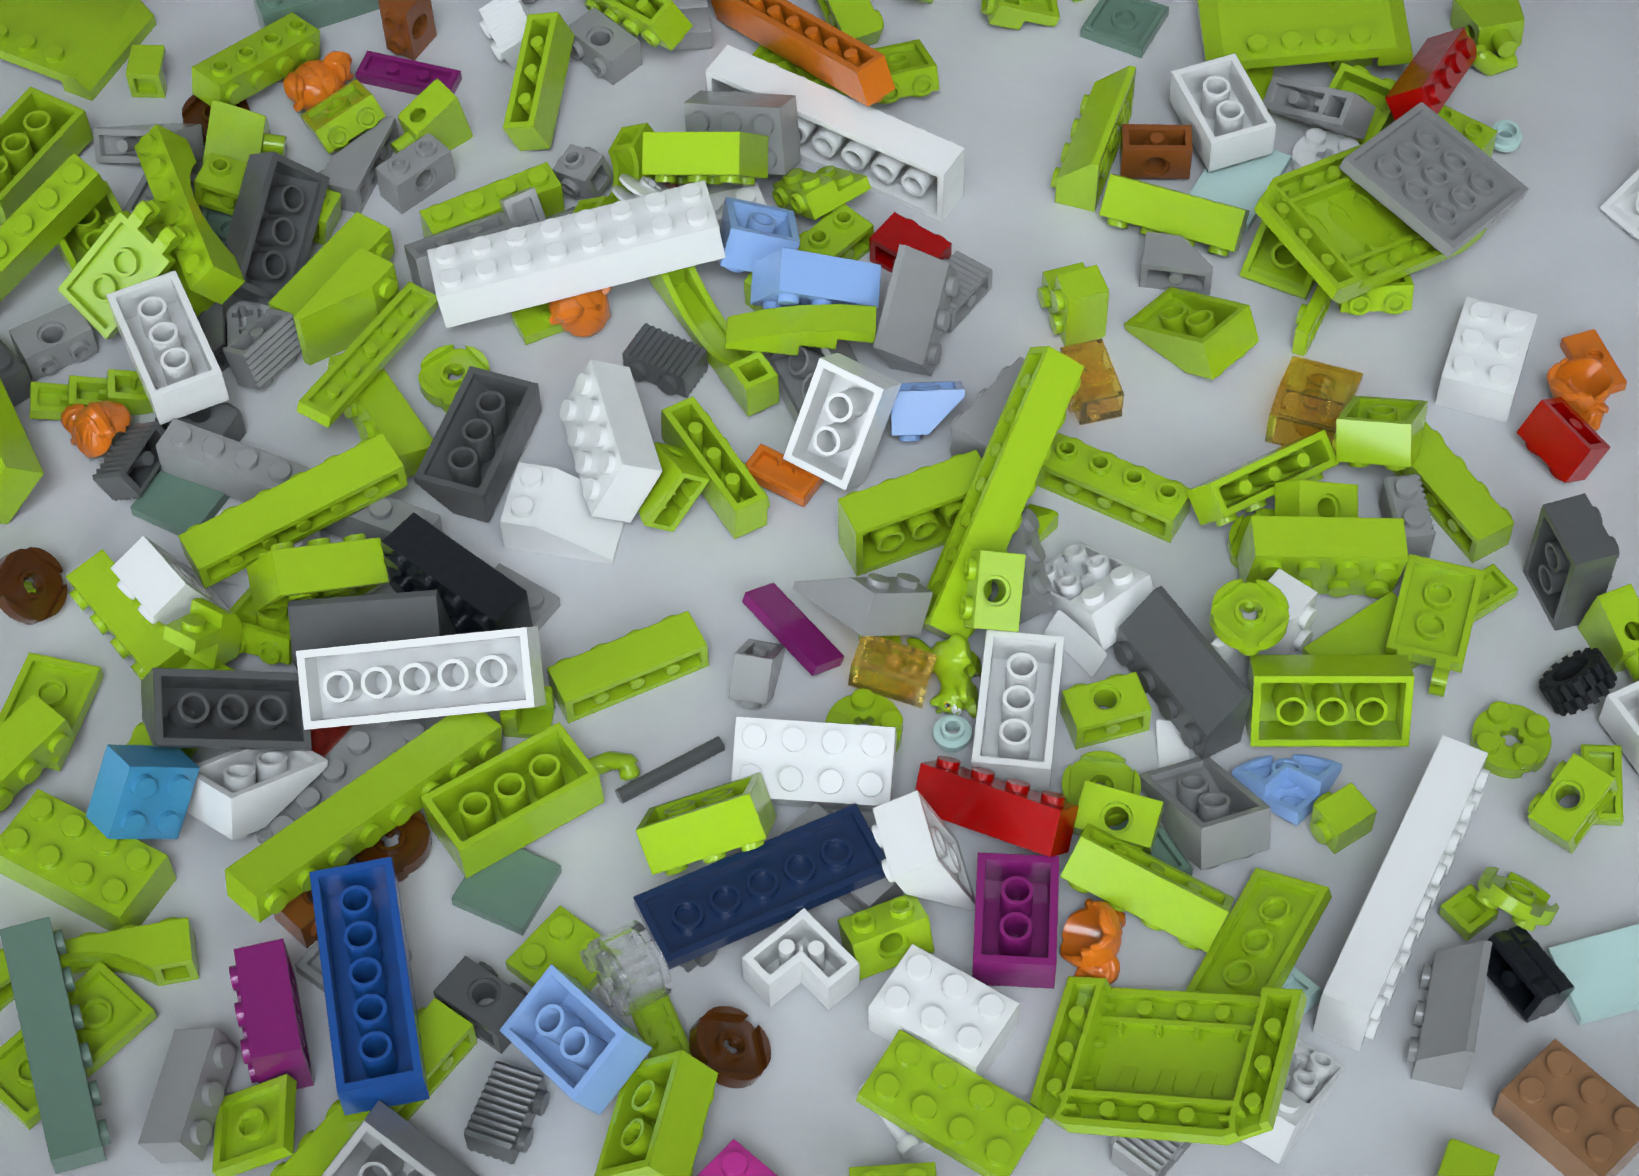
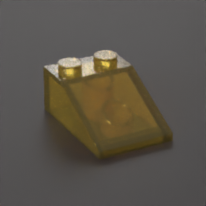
[1265,356,1363,455]

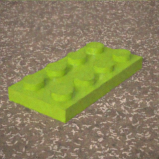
[1186,868,1332,996]
[0,961,157,1130]
[856,1029,1047,1176]

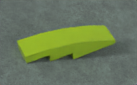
[725,304,876,355]
[29,369,154,420]

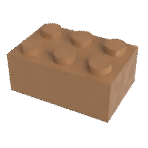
[1493,1038,1639,1176]

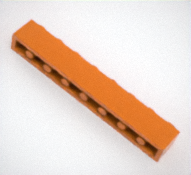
[710,0,895,107]

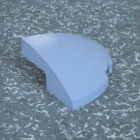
[1232,754,1342,826]

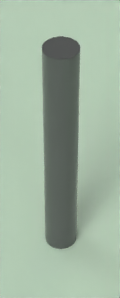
[615,736,725,804]

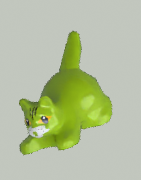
[907,633,982,718]

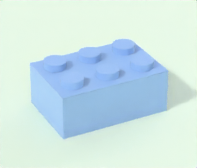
[750,247,881,309]
[499,964,652,1115]

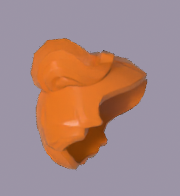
[283,51,354,112]
[548,286,613,337]
[1547,355,1614,432]
[61,400,131,458]
[1060,898,1126,985]

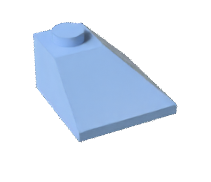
[719,197,800,273]
[890,381,965,441]

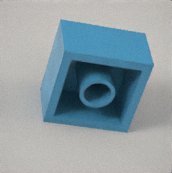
[86,744,200,839]

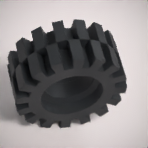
[1539,647,1617,716]

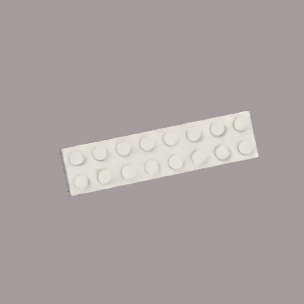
[705,45,965,222]
[427,180,726,328]
[1313,735,1490,1052]

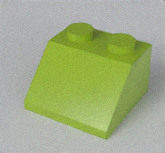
[1336,395,1428,471]

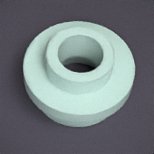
[1491,120,1522,152]
[933,715,972,753]

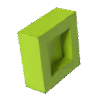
[1439,883,1499,941]

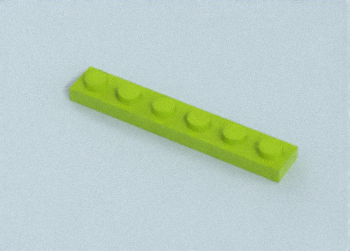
[297,281,439,428]

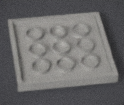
[1339,102,1529,258]

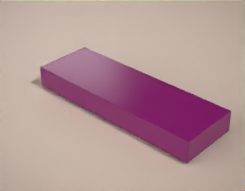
[355,50,462,95]
[742,582,844,676]

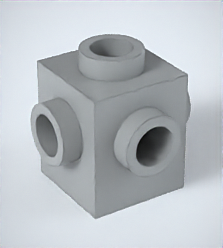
[552,144,613,199]

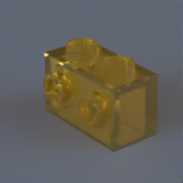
[1060,339,1124,425]
[848,636,937,709]

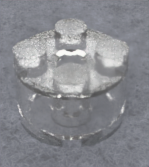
[580,919,672,1016]

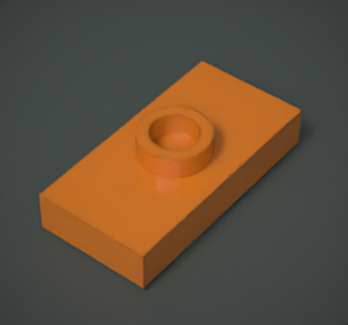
[1560,329,1627,394]
[745,444,824,507]

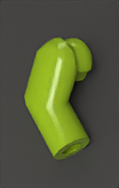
[1472,44,1518,76]
[588,751,640,781]

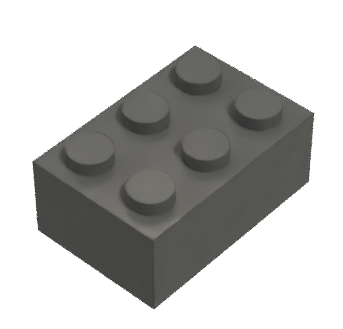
[1523,493,1620,631]

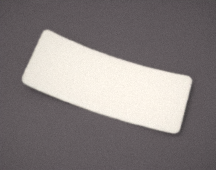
[1044,610,1107,677]
[1156,719,1189,768]

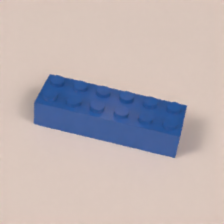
[309,857,430,1115]

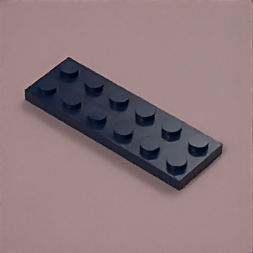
[633,803,886,971]

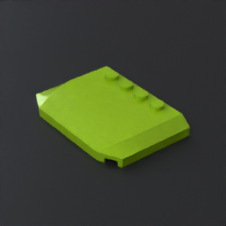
[0,0,157,101]
[1196,0,1413,69]
[1254,143,1487,304]
[1030,976,1307,1146]

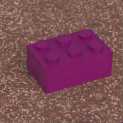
[972,852,1059,989]
[229,938,314,1090]

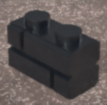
[1487,926,1575,1023]

